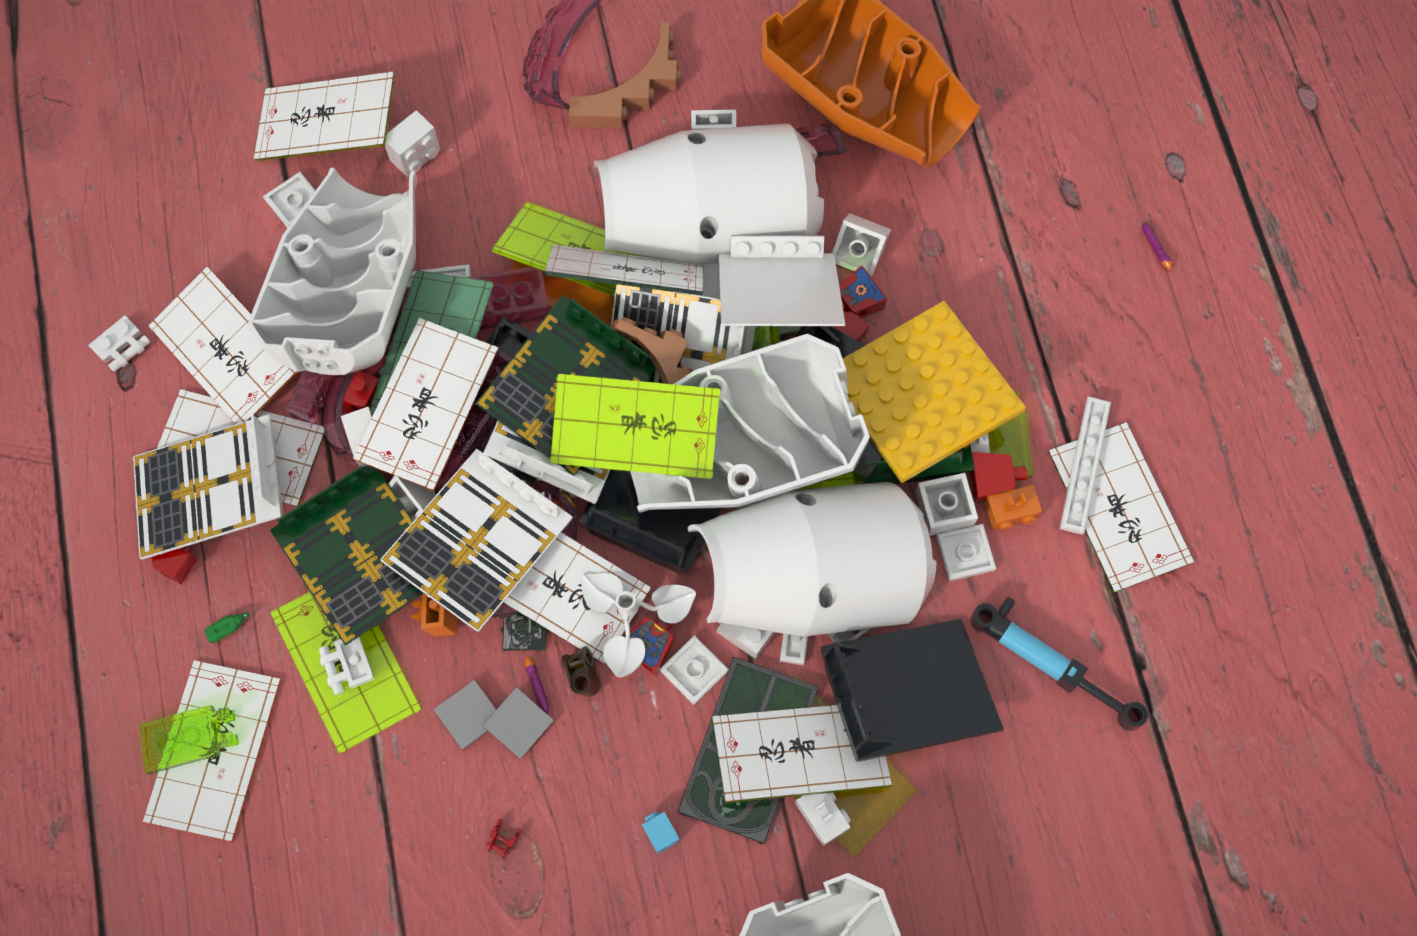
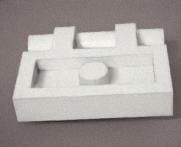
[88,315,150,372]
[319,637,375,695]

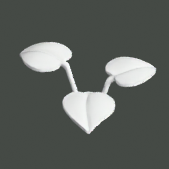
[582,573,696,678]

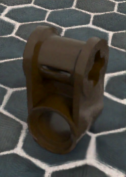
[562,646,600,697]

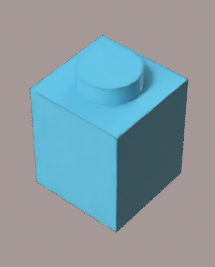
[642,811,680,854]

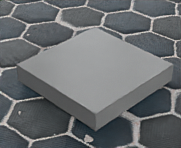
[434,680,496,750]
[482,687,554,759]

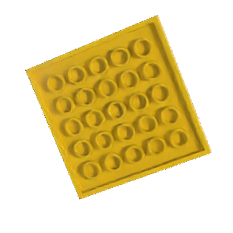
[843,301,1026,483]

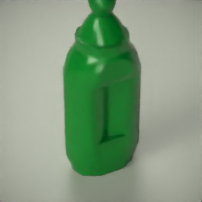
[204,612,249,643]

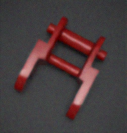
[486,819,521,859]

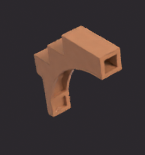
[568,22,681,129]
[611,317,693,384]

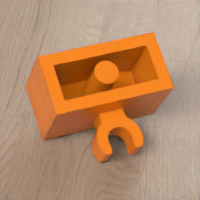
[984,485,1042,531]
[411,593,458,637]

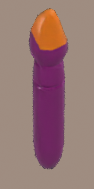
[1142,223,1172,270]
[525,656,549,714]

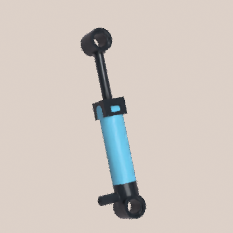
[970,597,1148,731]

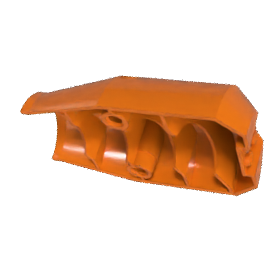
[761,0,982,169]

